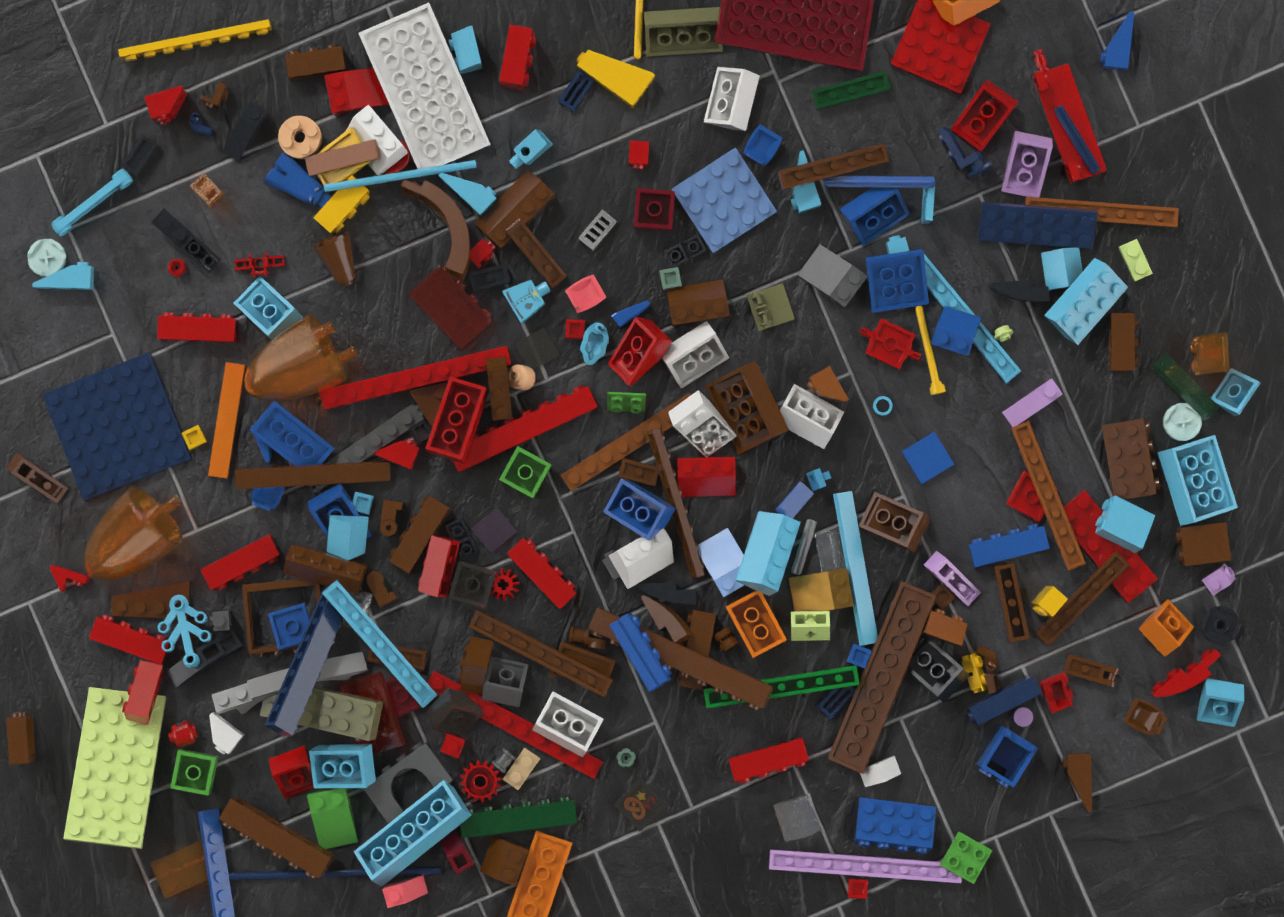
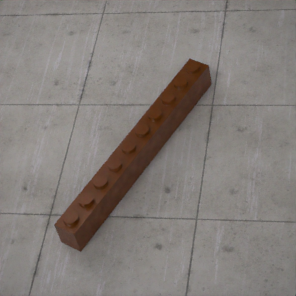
[588,608,774,710]

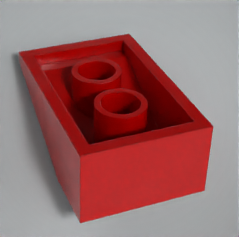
[325,68,390,116]
[951,80,1018,152]
[608,317,672,386]

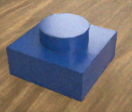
[847,643,872,668]

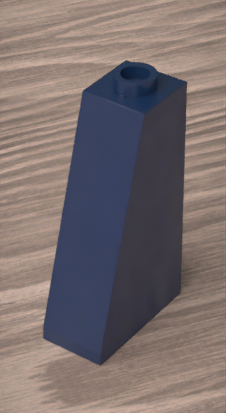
[967,675,1042,725]

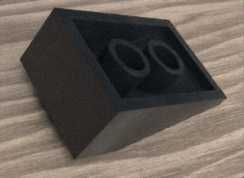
[907,633,970,703]

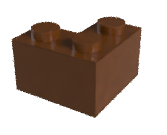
[458,637,493,695]

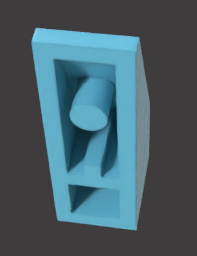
[791,150,821,214]
[439,173,497,216]
[32,262,94,290]

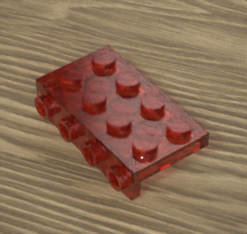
[409,265,492,350]
[339,671,406,754]

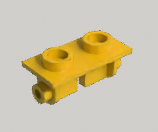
[961,652,988,693]

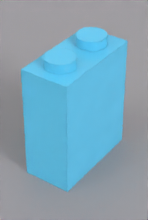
[1095,496,1155,553]

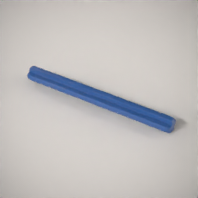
[824,176,935,188]

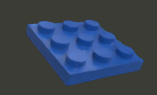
[866,249,929,313]

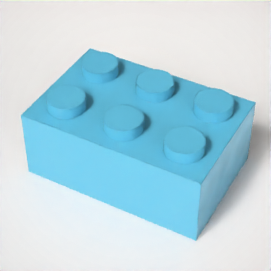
[309,744,376,788]

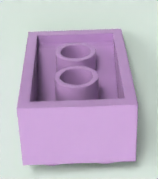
[1001,131,1053,198]

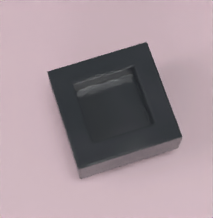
[408,419,432,445]

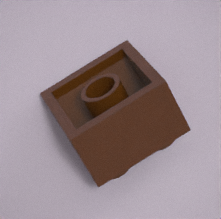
[480,835,529,886]

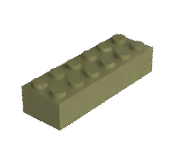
[260,686,383,741]

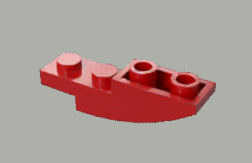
[1150,649,1221,697]

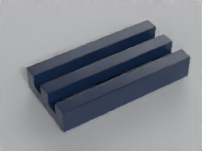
[558,70,595,113]
[817,686,856,719]

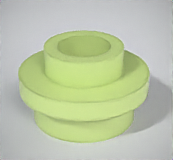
[994,325,1013,342]

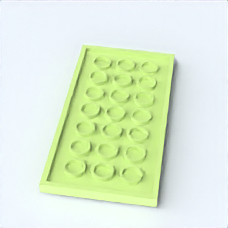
[63,687,166,849]

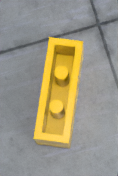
[313,175,370,235]
[1031,586,1068,617]

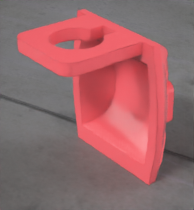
[565,274,606,313]

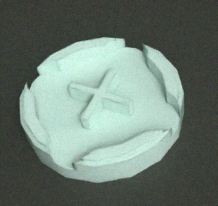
[27,239,66,277]
[1163,403,1202,441]

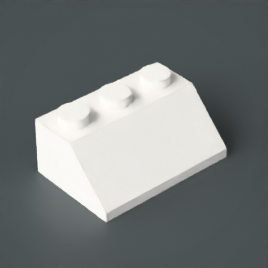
[704,67,760,131]
[346,105,408,176]
[662,321,729,389]
[780,384,844,449]
[609,528,674,589]

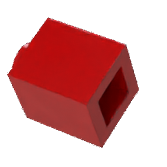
[629,141,649,170]
[440,732,466,758]

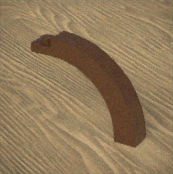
[401,180,470,281]

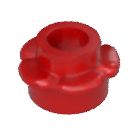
[167,259,187,277]

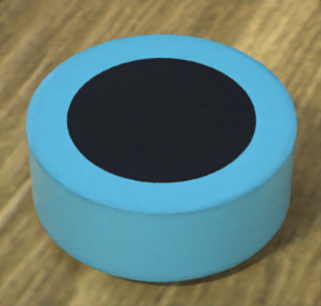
[873,396,892,416]

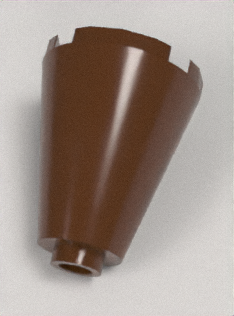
[313,231,356,286]

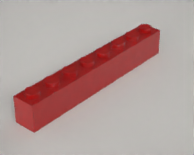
[453,385,598,472]

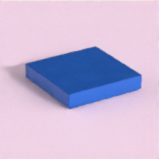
[901,432,954,484]
[268,603,310,651]

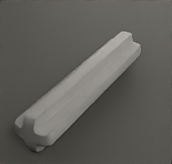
[791,519,817,575]

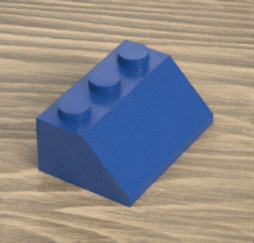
[840,187,910,246]
[603,478,676,541]

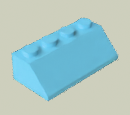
[735,511,801,596]

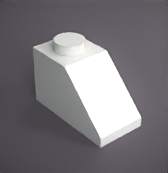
[209,712,245,754]

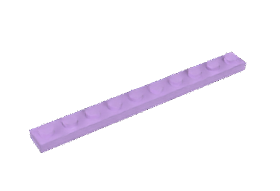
[769,849,962,883]

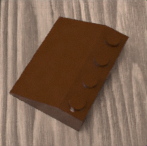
[705,360,789,455]

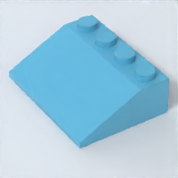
[1158,435,1238,526]

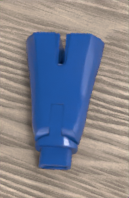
[264,152,332,208]

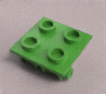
[607,392,646,414]
[940,831,992,884]

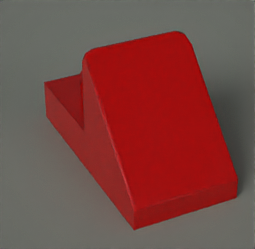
[49,565,90,592]

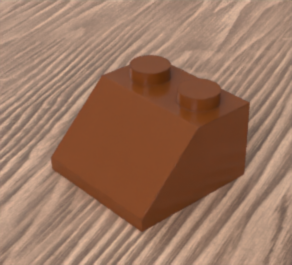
[807,366,849,403]
[923,608,967,646]

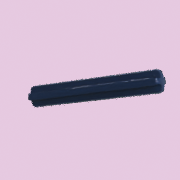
[1054,105,1100,174]

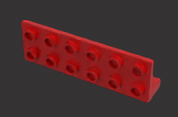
[1032,64,1107,184]

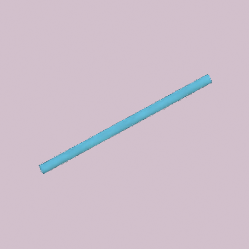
[324,160,476,192]

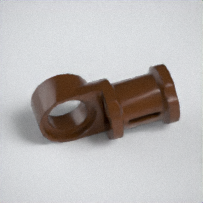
[568,626,607,650]

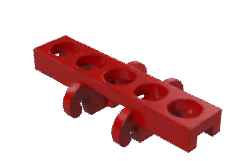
[234,252,285,278]

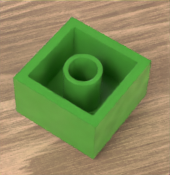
[499,446,552,499]
[170,749,219,796]

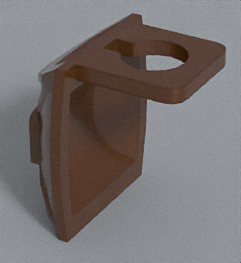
[1123,698,1167,735]

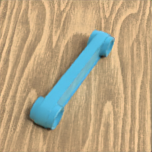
[51,168,133,237]

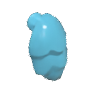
[580,323,609,365]

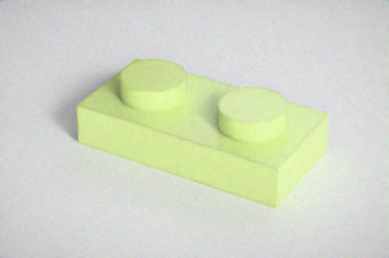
[1118,239,1153,282]

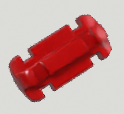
[1033,49,1049,72]

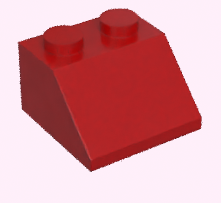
[144,85,188,125]
[269,746,314,799]

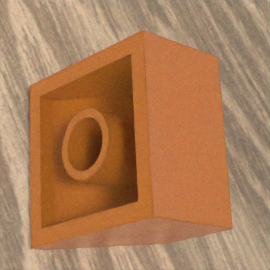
[1139,599,1194,657]

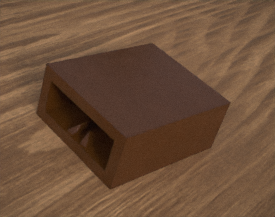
[1175,522,1231,566]

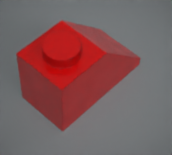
[375,439,420,470]

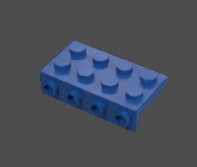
[854,797,936,854]

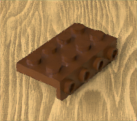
[1102,418,1161,500]

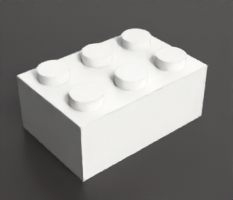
[532,692,603,757]

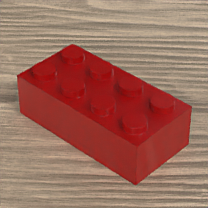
[425,376,489,464]

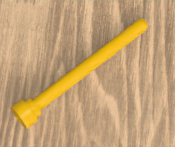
[634,0,643,59]
[915,305,946,395]

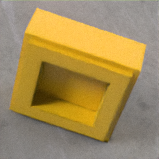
[181,425,207,450]

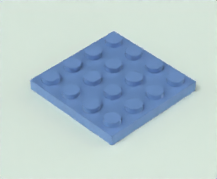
[671,148,777,253]

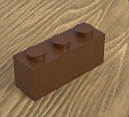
[285,44,347,81]
[1109,313,1138,372]
[486,357,512,421]

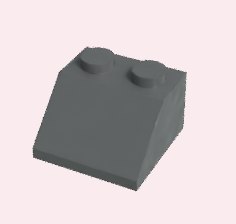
[482,656,529,707]

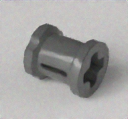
[491,748,517,773]

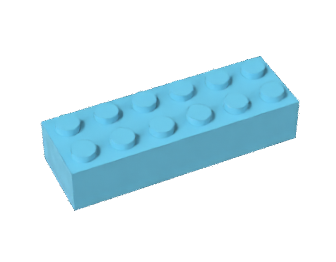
[354,780,471,887]

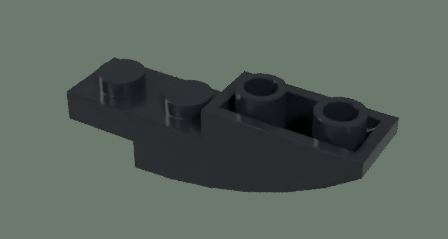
[151,208,222,274]
[167,630,243,689]

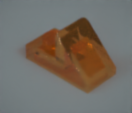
[190,173,225,207]

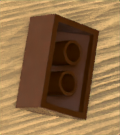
[666,279,730,327]

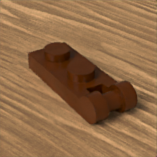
[1063,654,1120,688]

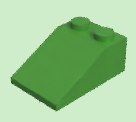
[307,788,358,849]

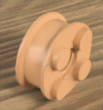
[278,116,322,159]

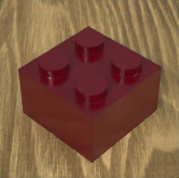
[634,188,675,232]

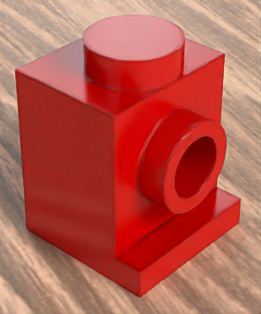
[470,239,496,269]

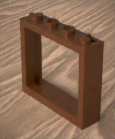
[242,579,322,657]

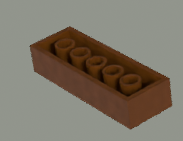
[219,797,336,879]

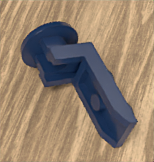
[938,127,993,178]

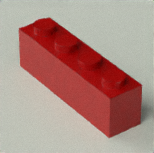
[157,312,237,343]
[200,534,281,592]
[507,538,577,609]
[89,614,171,665]
[728,737,809,784]

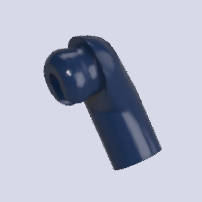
[188,112,213,137]

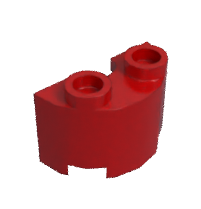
[1039,671,1074,713]

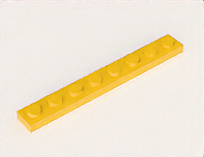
[118,19,272,62]

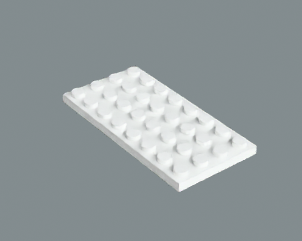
[359,3,491,169]

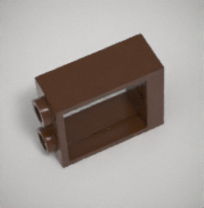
[6,712,36,765]

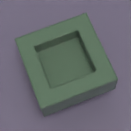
[659,267,682,290]

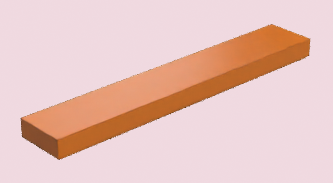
[208,362,246,479]

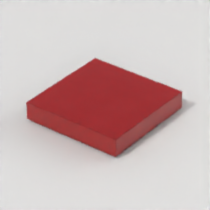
[1006,470,1058,522]

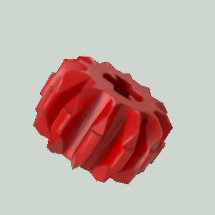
[487,568,520,601]

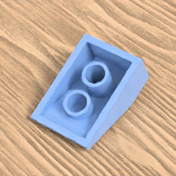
[698,528,744,597]

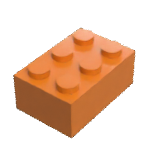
[725,590,787,658]

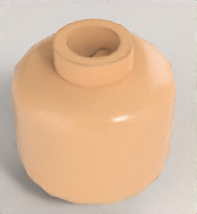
[508,364,535,391]

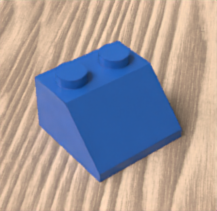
[931,306,981,356]

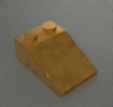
[789,568,853,612]

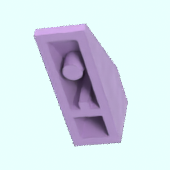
[1002,378,1062,427]
[924,551,981,606]

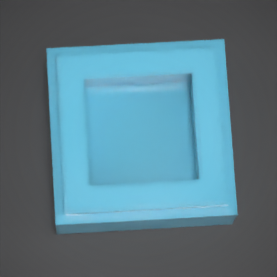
[353,492,374,515]

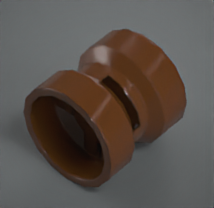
[713,626,738,652]

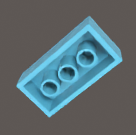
[1044,258,1128,345]

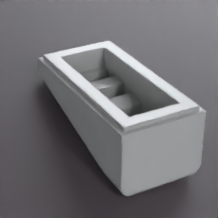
[578,209,617,251]

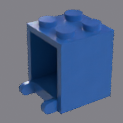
[977,726,1038,788]

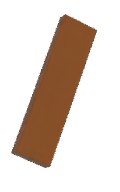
[305,139,380,176]

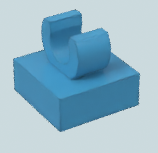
[806,468,831,491]

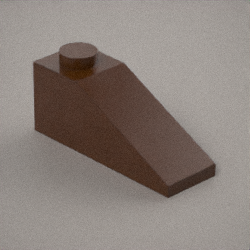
[6,452,68,503]
[1062,753,1092,812]

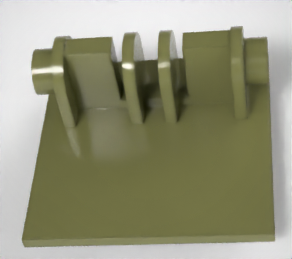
[747,283,795,331]

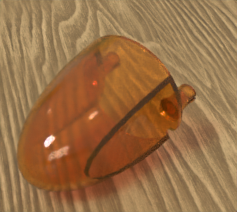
[244,314,359,401]
[84,486,182,581]

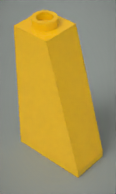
[576,50,655,108]

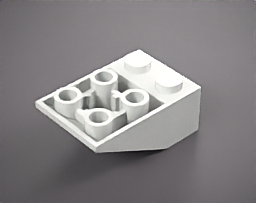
[668,390,737,458]

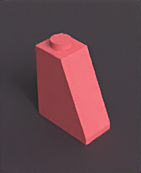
[382,875,428,908]

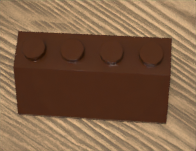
[474,170,555,251]
[284,542,368,595]

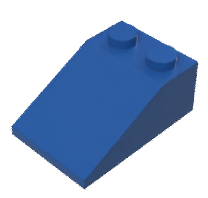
[307,483,372,538]

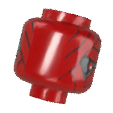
[168,720,198,748]

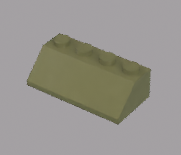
[644,7,723,56]

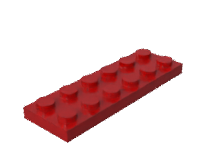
[1064,490,1158,603]

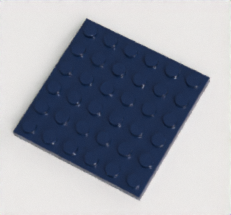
[42,352,192,501]

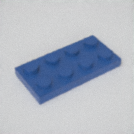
[250,400,334,466]

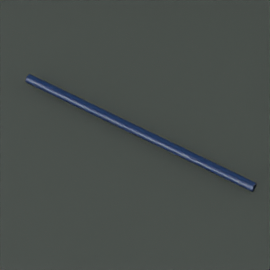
[229,867,441,880]

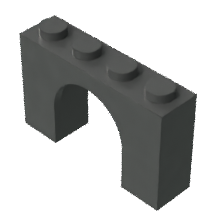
[363,742,453,824]

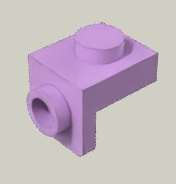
[1202,563,1236,596]

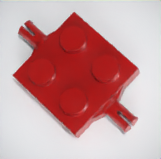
[859,318,921,369]

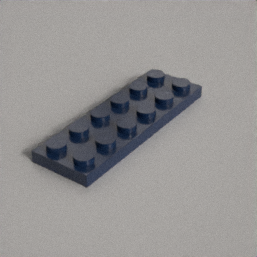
[978,202,1097,249]

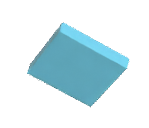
[921,186,935,225]

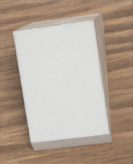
[860,756,901,787]

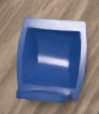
[743,125,782,166]
[251,486,285,511]

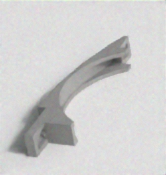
[212,652,368,714]

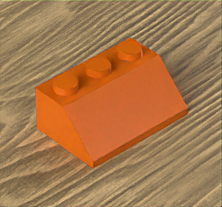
[932,0,1000,25]

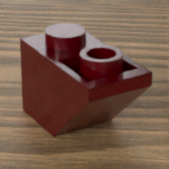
[440,829,475,874]

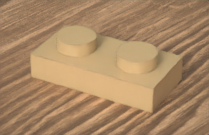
[503,748,540,790]

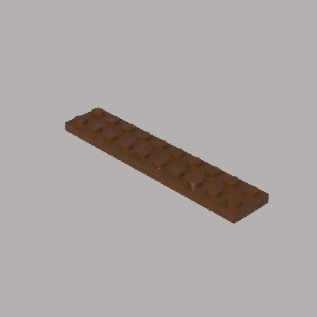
[828,581,938,774]

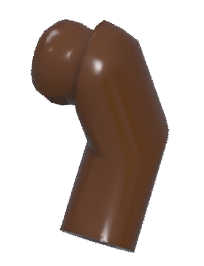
[976,644,998,671]

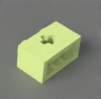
[791,611,830,641]

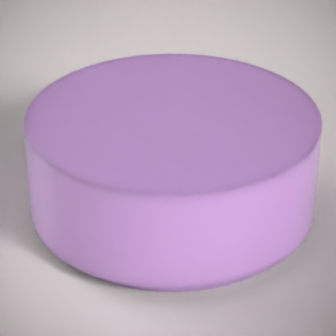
[1013,707,1033,727]

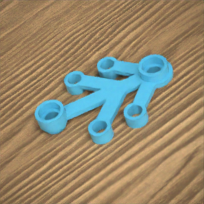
[158,595,212,669]

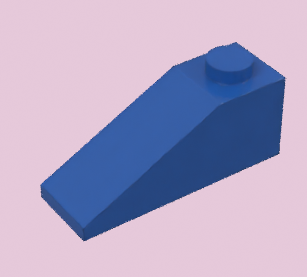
[1100,11,1134,71]

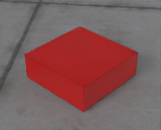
[565,319,586,340]
[848,878,868,899]

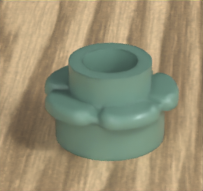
[617,748,636,767]

